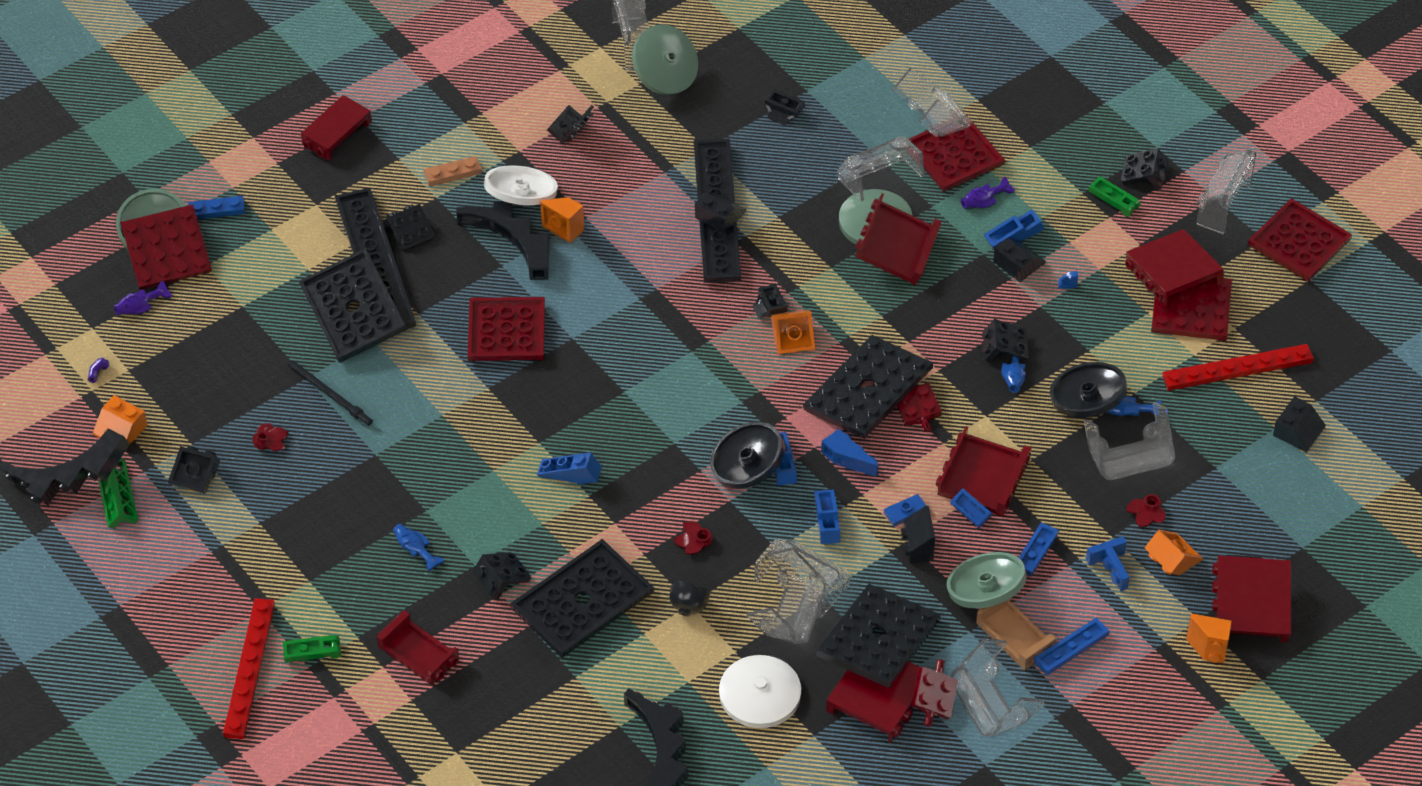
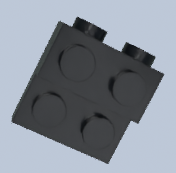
[168,445,220,494]

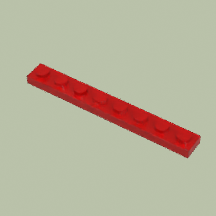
[1162,344,1314,391]
[223,598,275,739]

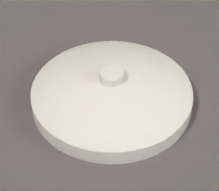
[484,166,558,205]
[719,655,801,728]

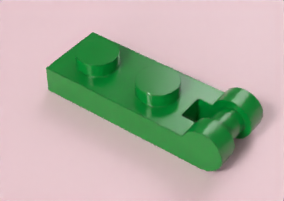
[1088,176,1141,217]
[282,635,341,663]

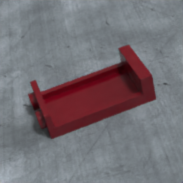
[301,95,372,161]
[377,610,459,685]

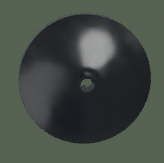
[1050,362,1127,418]
[710,422,785,489]

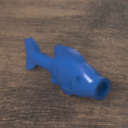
[1001,356,1026,393]
[1107,396,1162,417]
[393,523,444,571]

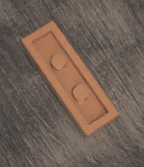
[424,156,482,187]

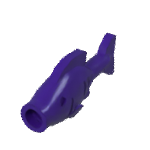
[961,177,1015,209]
[113,281,172,316]

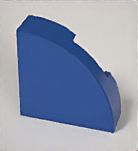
[1058,271,1078,289]

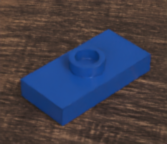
[950,488,992,529]
[884,494,926,527]

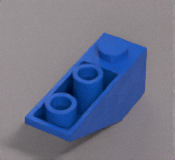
[821,429,878,477]
[537,452,602,484]

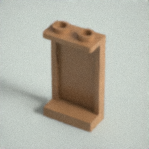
[976,599,1056,671]

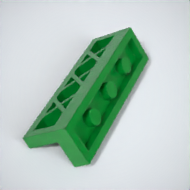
[98,459,138,529]

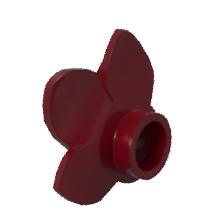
[252,423,289,451]
[1126,494,1165,527]
[673,522,713,554]

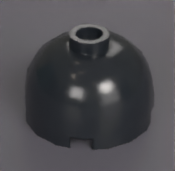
[669,581,711,617]

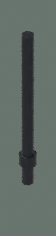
[288,360,373,426]

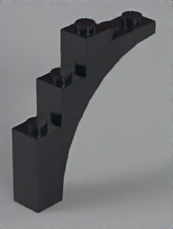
[456,201,549,280]
[0,428,130,506]
[624,688,688,786]

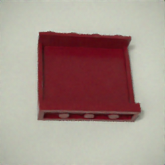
[855,193,942,285]
[1125,229,1224,307]
[936,426,1032,517]
[1212,555,1291,642]
[826,662,921,743]

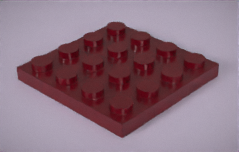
[904,114,1005,192]
[1248,198,1352,282]
[120,204,212,290]
[1151,278,1232,341]
[468,297,545,361]

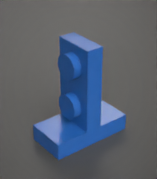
[1086,536,1130,591]

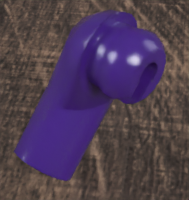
[88,357,110,383]

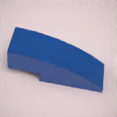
[984,209,1044,249]
[774,432,797,485]
[814,490,840,544]

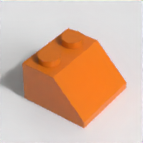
[540,197,584,243]
[771,310,815,354]
[93,395,147,444]
[1145,530,1203,575]
[1186,613,1231,663]

